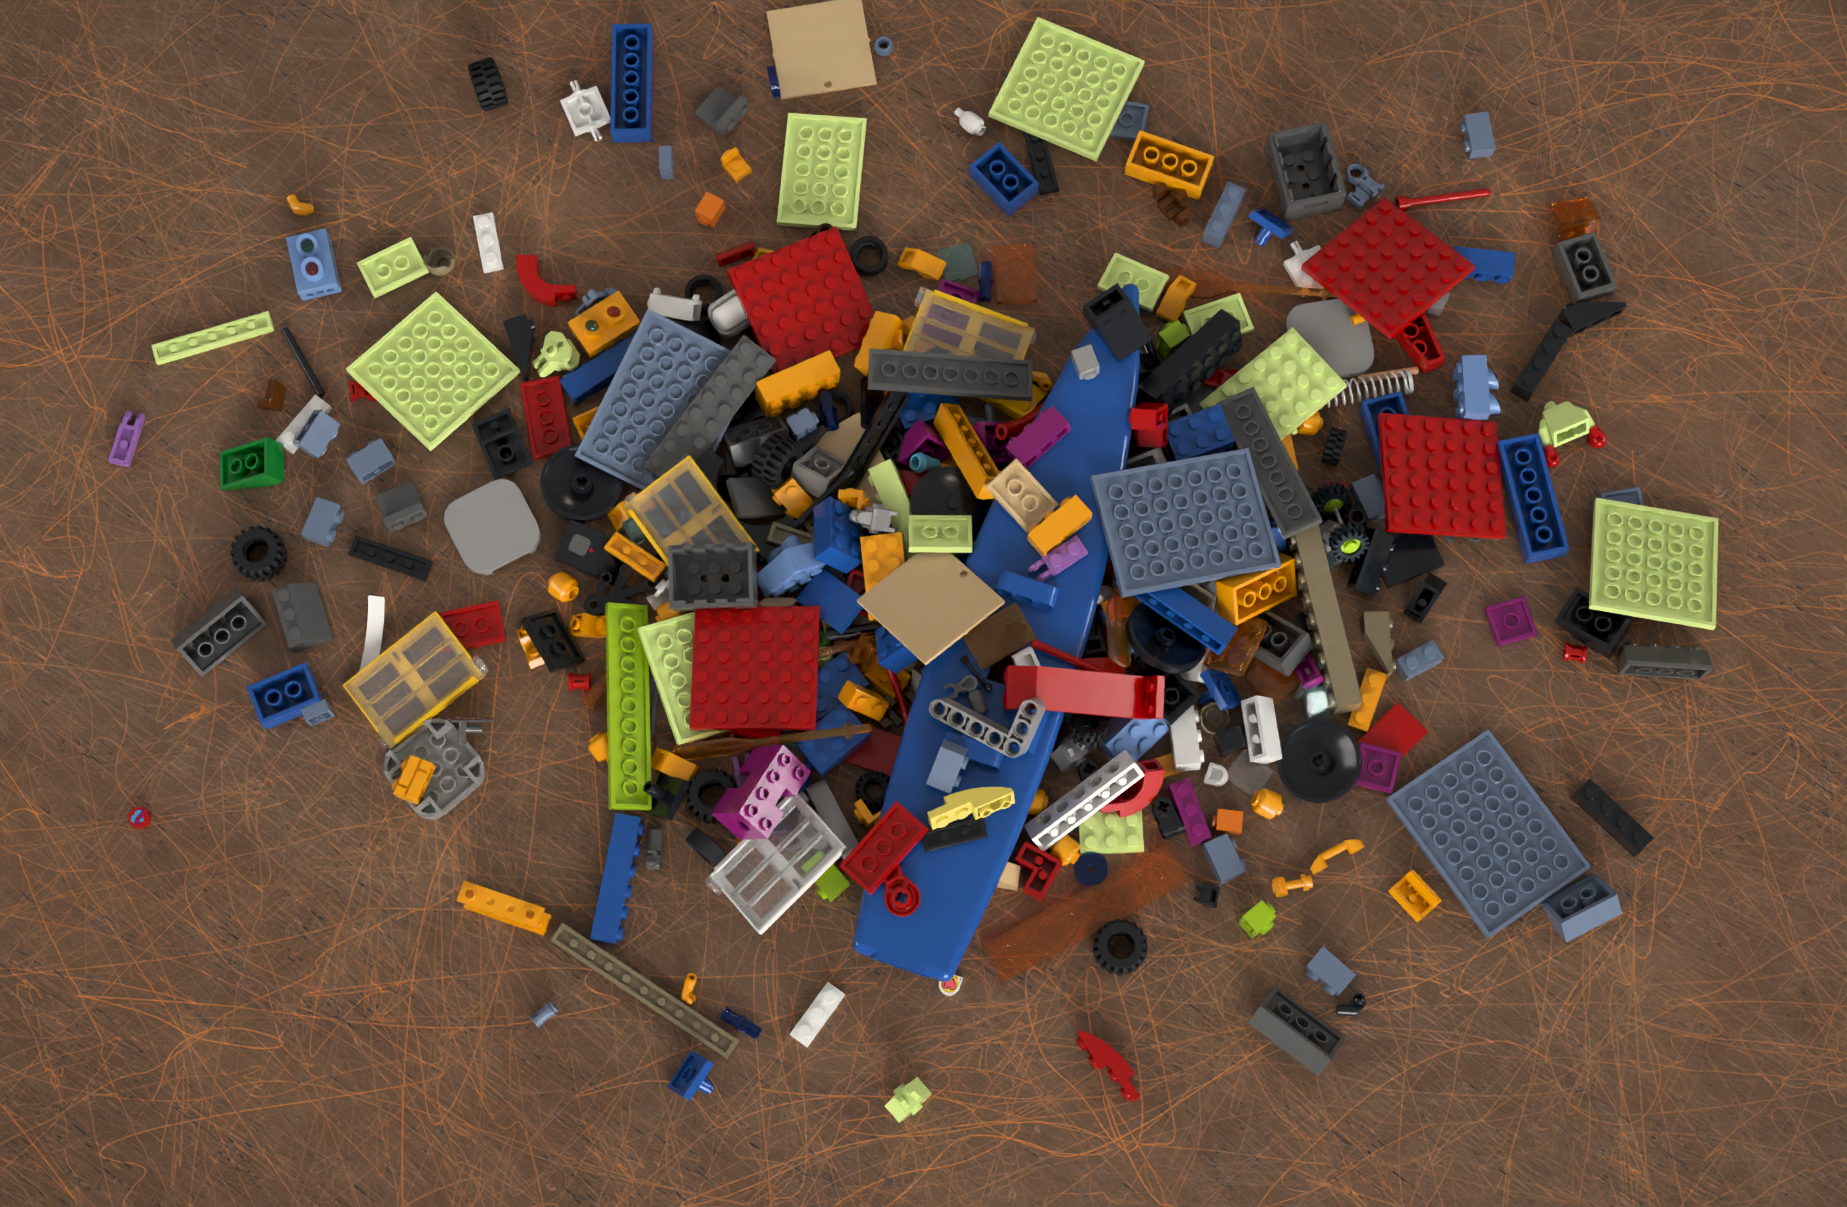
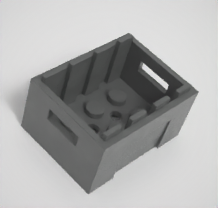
[1264,122,1346,222]
[668,542,758,612]

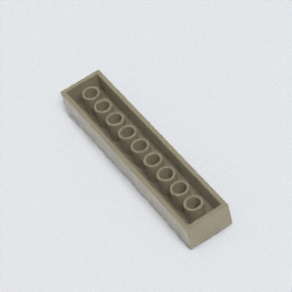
[1286,524,1362,715]

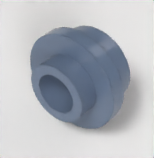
[874,36,893,56]

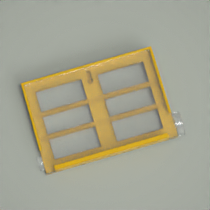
[903,286,1038,360]
[624,455,760,583]
[342,611,490,750]

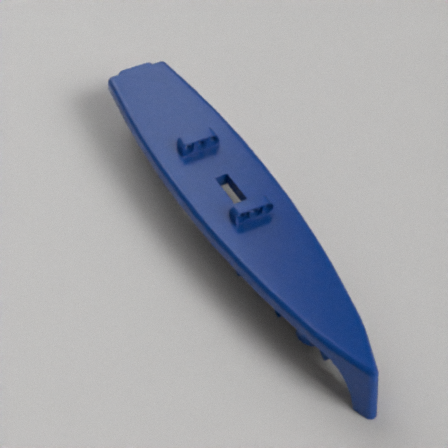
[852,283,1140,982]

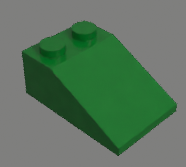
[220,437,284,491]

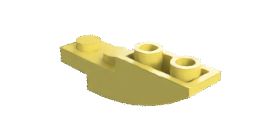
[927,787,1015,830]

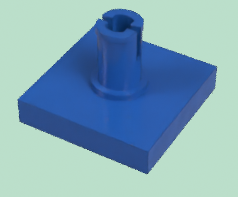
[1249,207,1295,246]
[1199,667,1242,710]
[667,1051,714,1101]

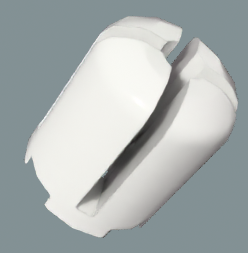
[708,289,750,339]

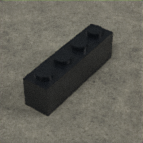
[1510,319,1573,402]
[1571,779,1654,857]

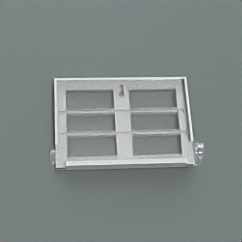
[704,791,848,935]

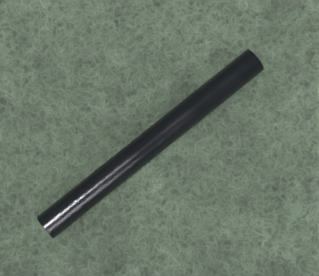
[281,327,325,397]
[791,467,856,529]

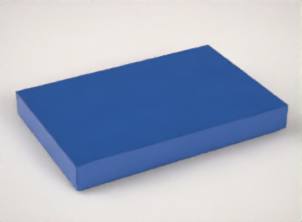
[796,568,863,635]

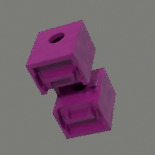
[711,745,811,840]

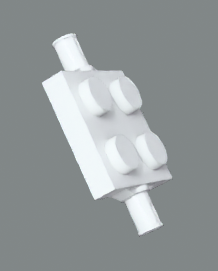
[560,80,611,141]
[1283,241,1331,301]

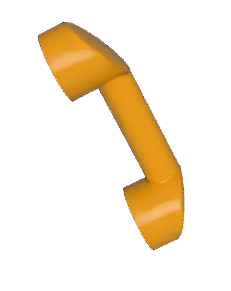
[1310,839,1365,875]

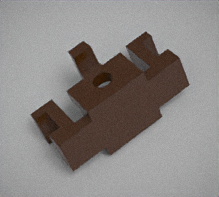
[1153,182,1191,228]
[877,690,915,731]

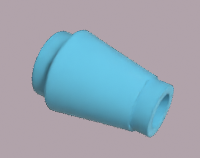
[910,452,941,473]

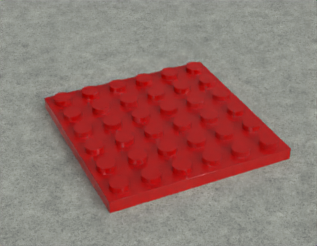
[1301,197,1475,339]
[726,226,875,375]
[1378,413,1506,540]
[689,606,821,730]

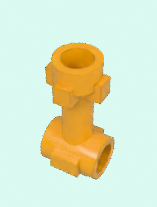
[1271,874,1313,897]

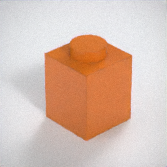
[695,192,726,228]
[1211,809,1243,836]

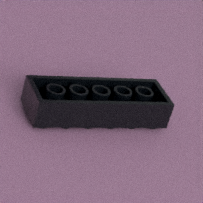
[1138,309,1243,417]

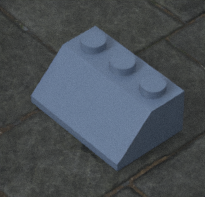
[1540,873,1622,942]

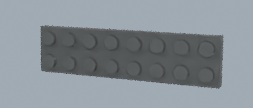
[644,335,776,487]
[867,348,1032,401]
[1216,387,1323,539]

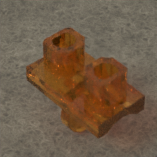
[847,632,877,673]

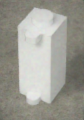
[647,288,702,321]

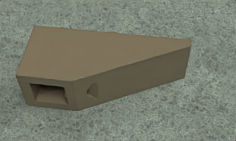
[1361,611,1396,677]

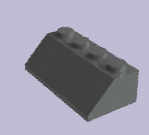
[170,588,267,677]
[1618,643,1713,680]
[1248,986,1345,1076]

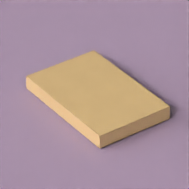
[985,458,1059,534]

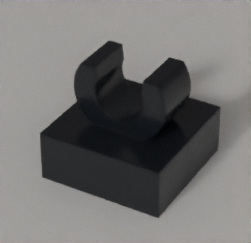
[1193,882,1220,908]

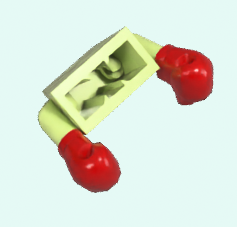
[1538,401,1607,468]

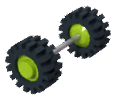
[1312,482,1370,562]

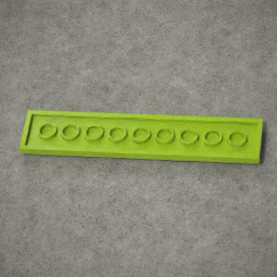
[605,602,652,811]

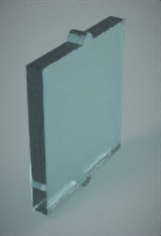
[938,243,979,282]

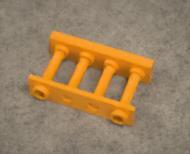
[456,880,552,936]

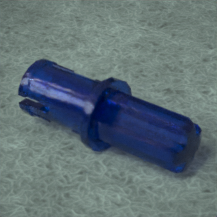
[978,261,994,302]
[819,391,839,431]
[720,1007,762,1039]

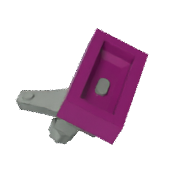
[1294,652,1325,699]

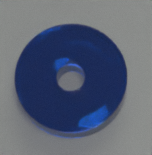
[767,65,781,98]
[1073,852,1108,887]

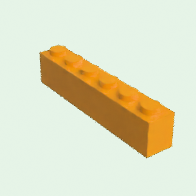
[933,403,1000,500]

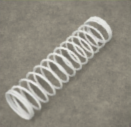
[1321,369,1414,410]

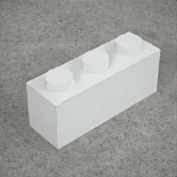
[1241,695,1282,764]
[1168,705,1204,772]

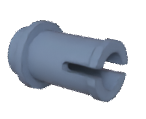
[530,1001,559,1028]

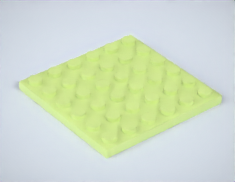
[988,17,1145,162]
[346,292,520,451]
[1589,498,1718,630]

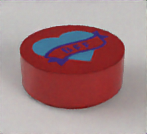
[128,807,151,829]

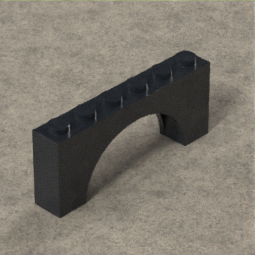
[677,448,803,567]

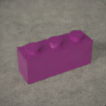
[1006,406,1071,469]
[1168,778,1212,848]

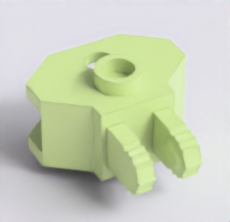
[532,331,580,377]
[885,1077,932,1123]

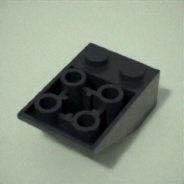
[1082,283,1153,362]

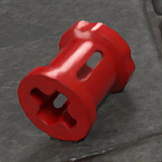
[1562,642,1587,664]
[568,672,591,691]

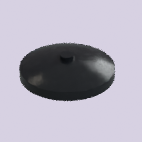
[540,444,623,523]
[909,466,992,543]
[1126,602,1206,673]
[1277,719,1362,804]

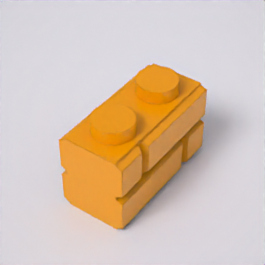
[838,680,889,721]
[392,755,436,805]

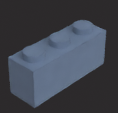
[1202,181,1246,249]

